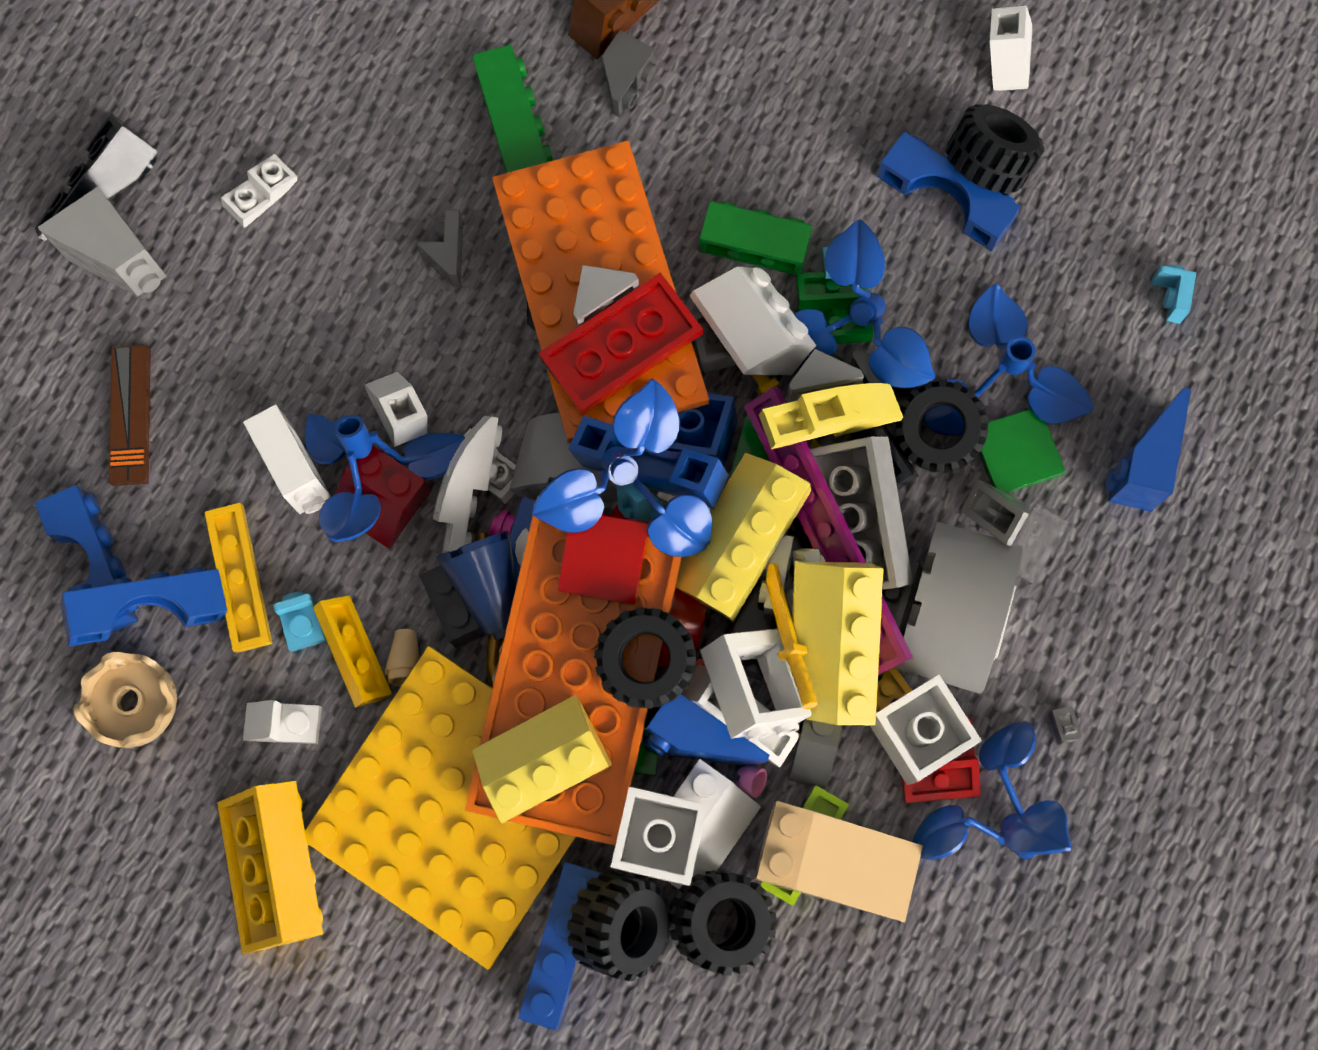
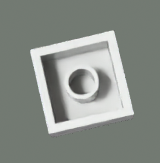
[870,675,982,785]
[611,787,707,886]

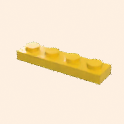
[205,503,273,653]

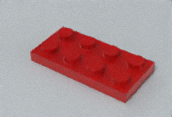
[538,272,703,416]

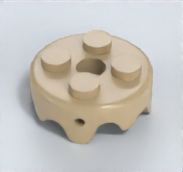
[73,652,177,748]

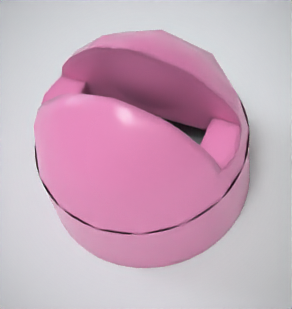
[735,765,767,798]

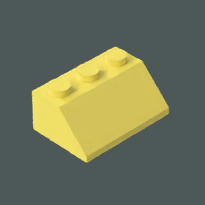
[472,694,613,824]

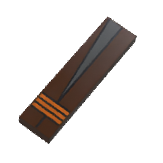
[109,345,151,486]

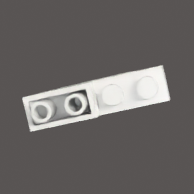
[433,416,502,554]

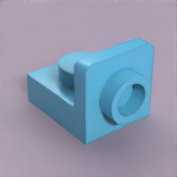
[1151,265,1196,324]
[616,483,666,522]
[273,592,327,652]

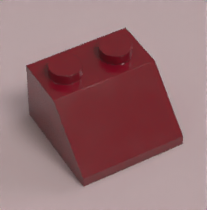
[335,445,431,549]

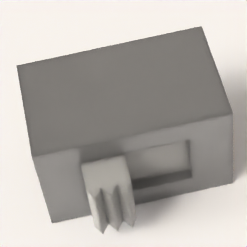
[1048,705,1082,745]

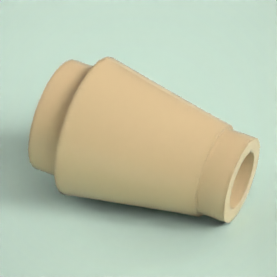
[385,629,420,686]

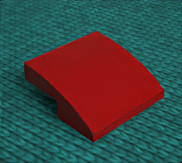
[558,514,649,605]
[901,716,981,803]

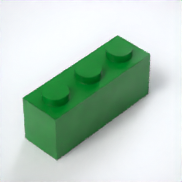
[699,201,812,275]

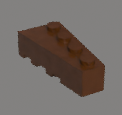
[568,0,659,59]

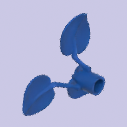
[794,219,936,388]
[924,284,1094,436]
[532,379,712,557]
[305,414,465,542]
[912,721,1072,860]

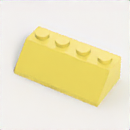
[675,453,811,622]
[792,561,883,725]

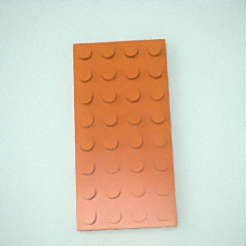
[492,140,709,443]
[465,515,682,846]

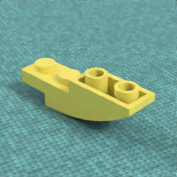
[759,383,903,449]

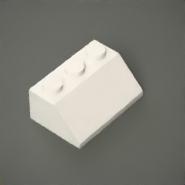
[690,267,816,375]
[668,759,761,890]

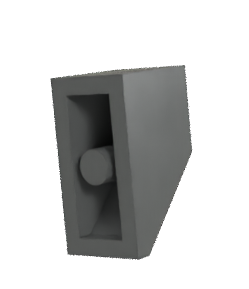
[789,719,842,789]

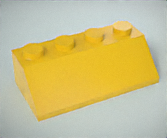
[217,781,323,955]

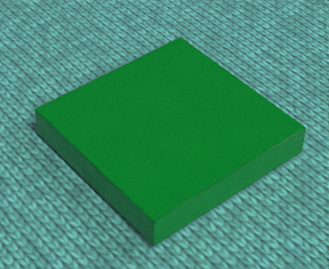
[979,409,1066,493]

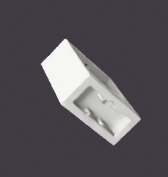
[243,404,331,514]
[700,629,812,741]

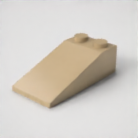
[754,801,923,922]

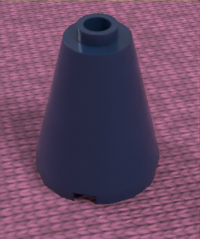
[436,531,516,640]

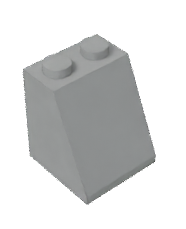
[38,187,167,296]

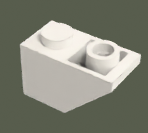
[990,6,1033,90]
[365,372,427,447]

